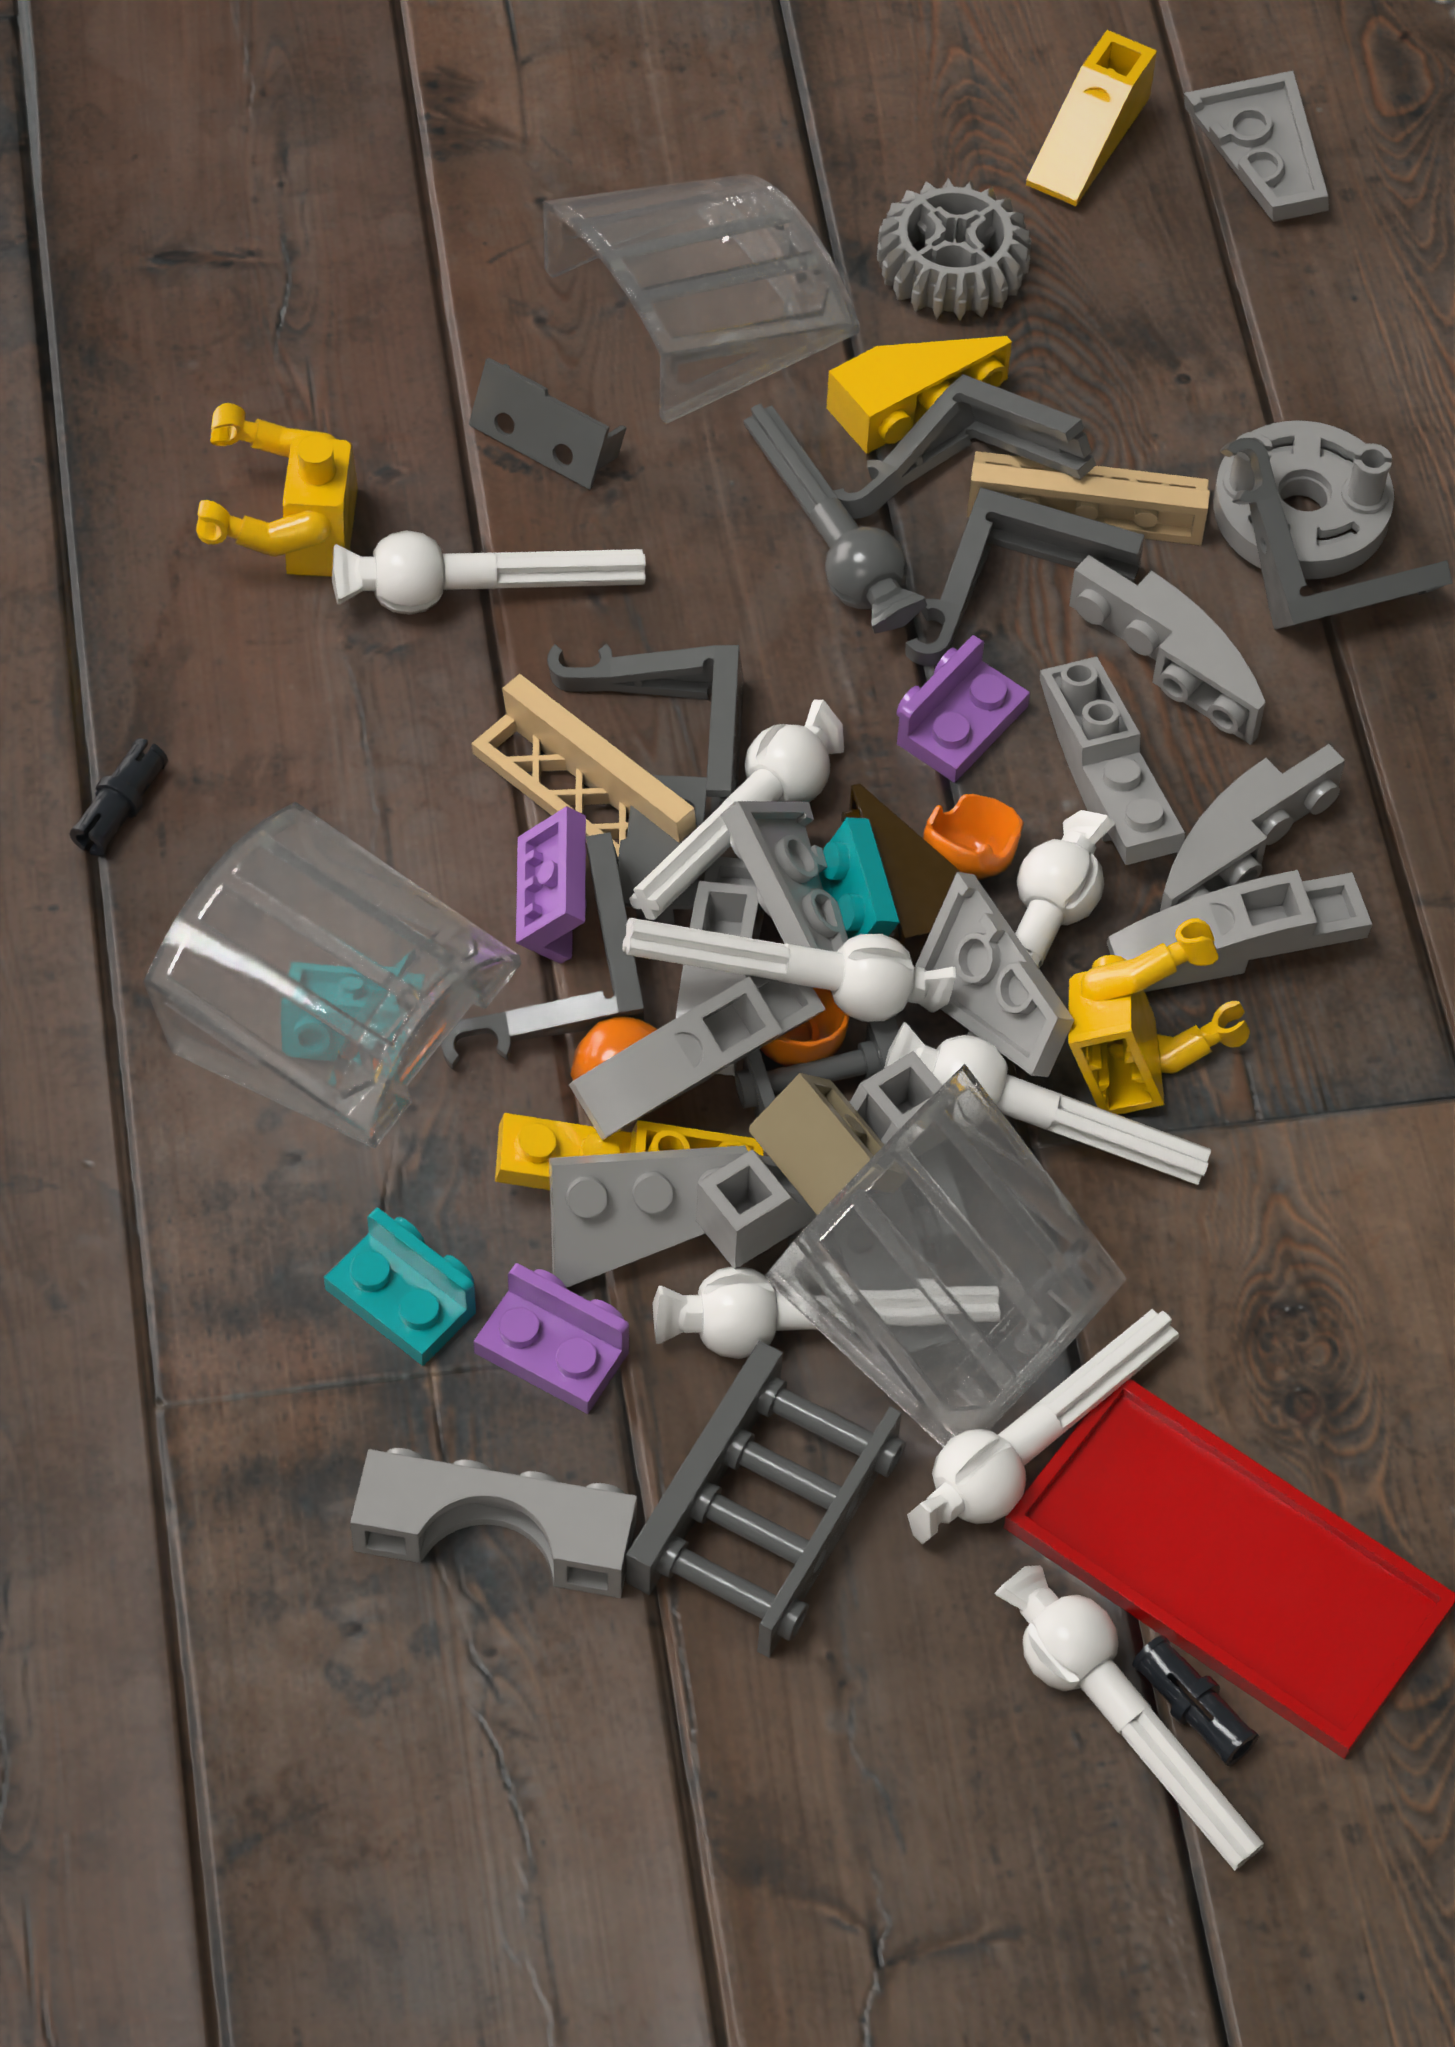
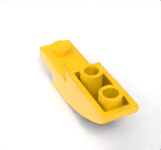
[495,1113,764,1190]

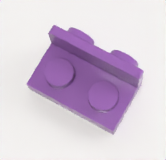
[896,635,1030,783]
[516,806,587,964]
[474,1263,629,1414]

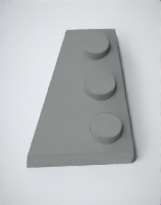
[1184,71,1329,222]

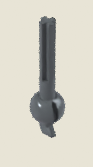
[744,403,927,634]

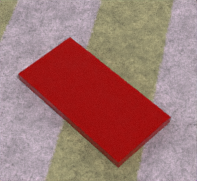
[1004,1379,1455,1759]

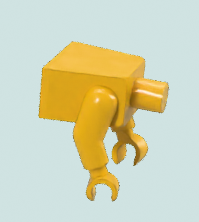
[196,403,358,577]
[1068,918,1250,1115]

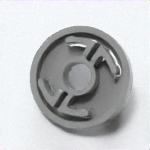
[1213,420,1394,579]

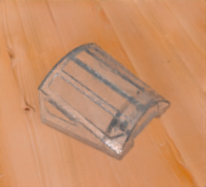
[543,174,860,423]
[143,802,522,1149]
[765,1064,1127,1448]

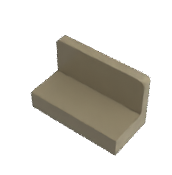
[749,1073,909,1223]

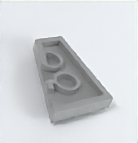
[720,801,848,952]
[915,872,1074,1077]
[549,1145,748,1288]

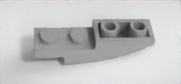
[1069,555,1266,745]
[1040,656,1185,865]
[1160,744,1345,911]
[676,857,765,1076]
[1107,870,1372,992]
[569,976,825,1140]

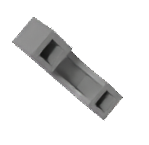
[696,1051,953,1269]
[350,1448,637,1598]

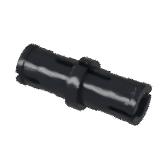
[69,738,168,856]
[1132,1635,1259,1766]

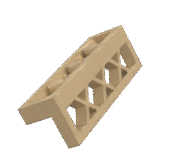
[967,451,1210,546]
[471,674,697,856]

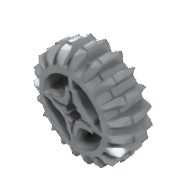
[877,178,1031,321]

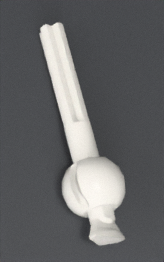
[332,530,646,615]
[629,699,844,920]
[967,810,1115,1037]
[622,918,956,1022]
[884,1022,1211,1185]
[652,1266,999,1359]
[907,1309,1179,1544]
[995,1565,1264,1871]

